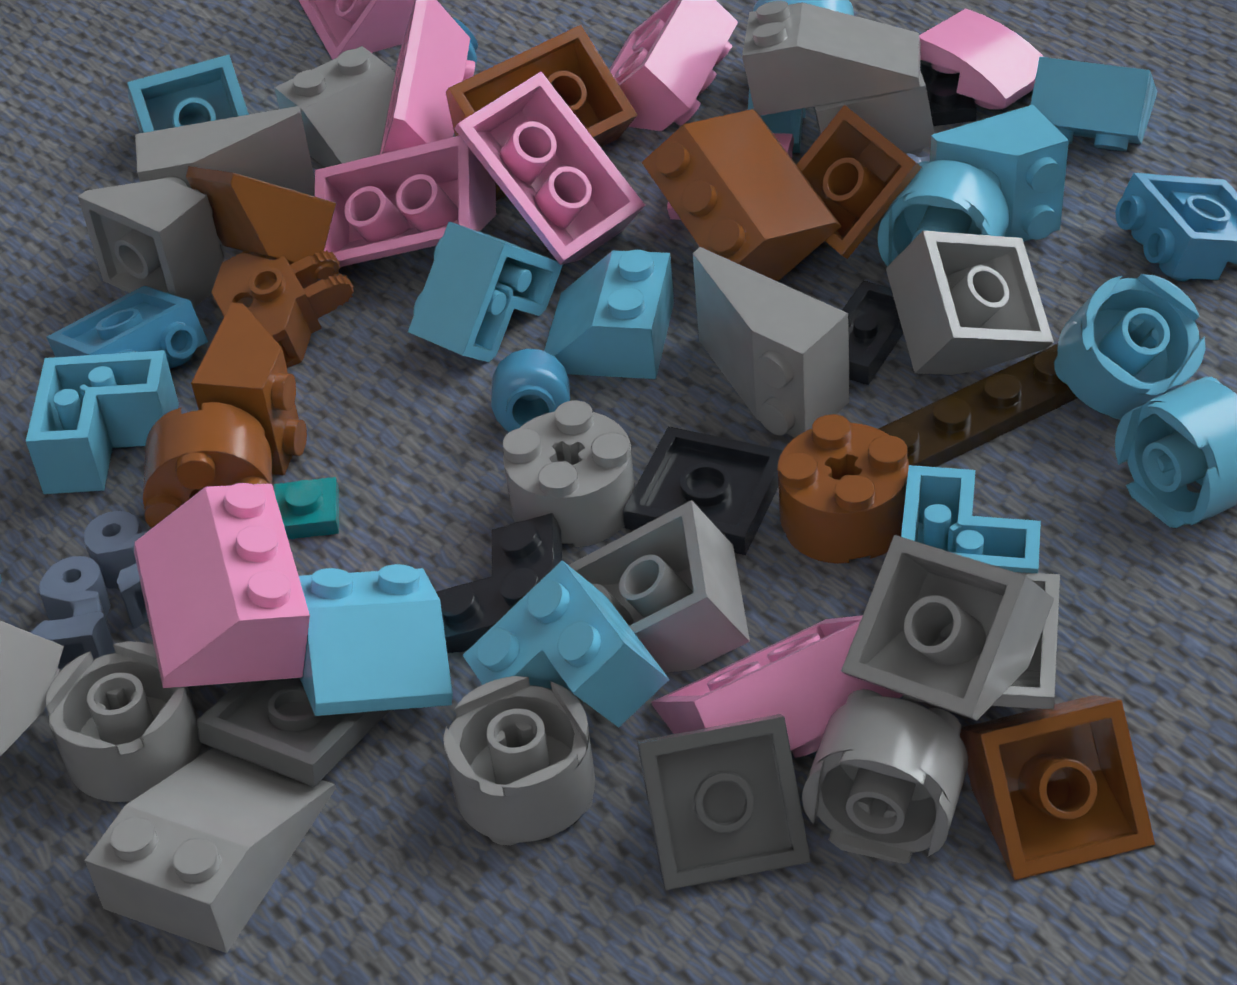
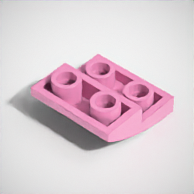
[919,9,1044,109]

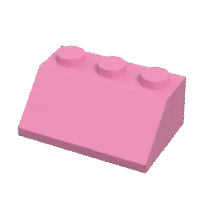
[299,0,415,60]
[379,0,476,155]
[609,0,738,131]
[454,72,645,265]
[314,136,496,267]
[134,483,310,688]
[651,615,903,757]

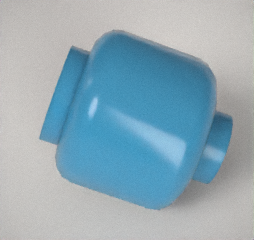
[491,348,570,432]

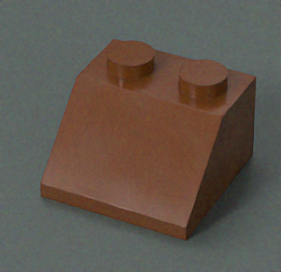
[796,105,922,259]
[186,166,336,265]
[191,302,307,475]
[960,695,1155,880]

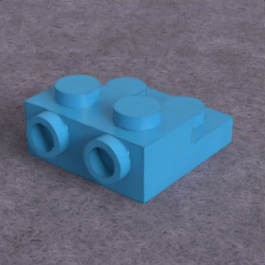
[1115,173,1237,282]
[46,285,208,369]

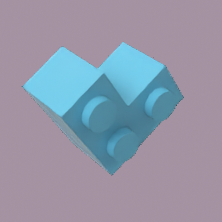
[408,221,563,362]
[26,350,179,494]
[901,465,1041,573]
[463,560,670,728]

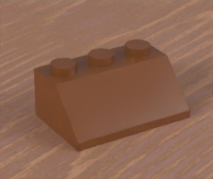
[445,25,637,201]
[641,109,841,282]

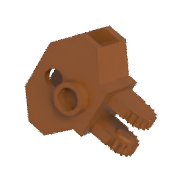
[211,250,354,368]

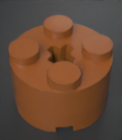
[143,402,272,528]
[778,414,909,564]

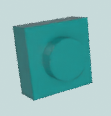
[274,477,339,539]

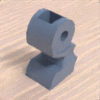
[84,511,149,629]
[31,556,115,670]

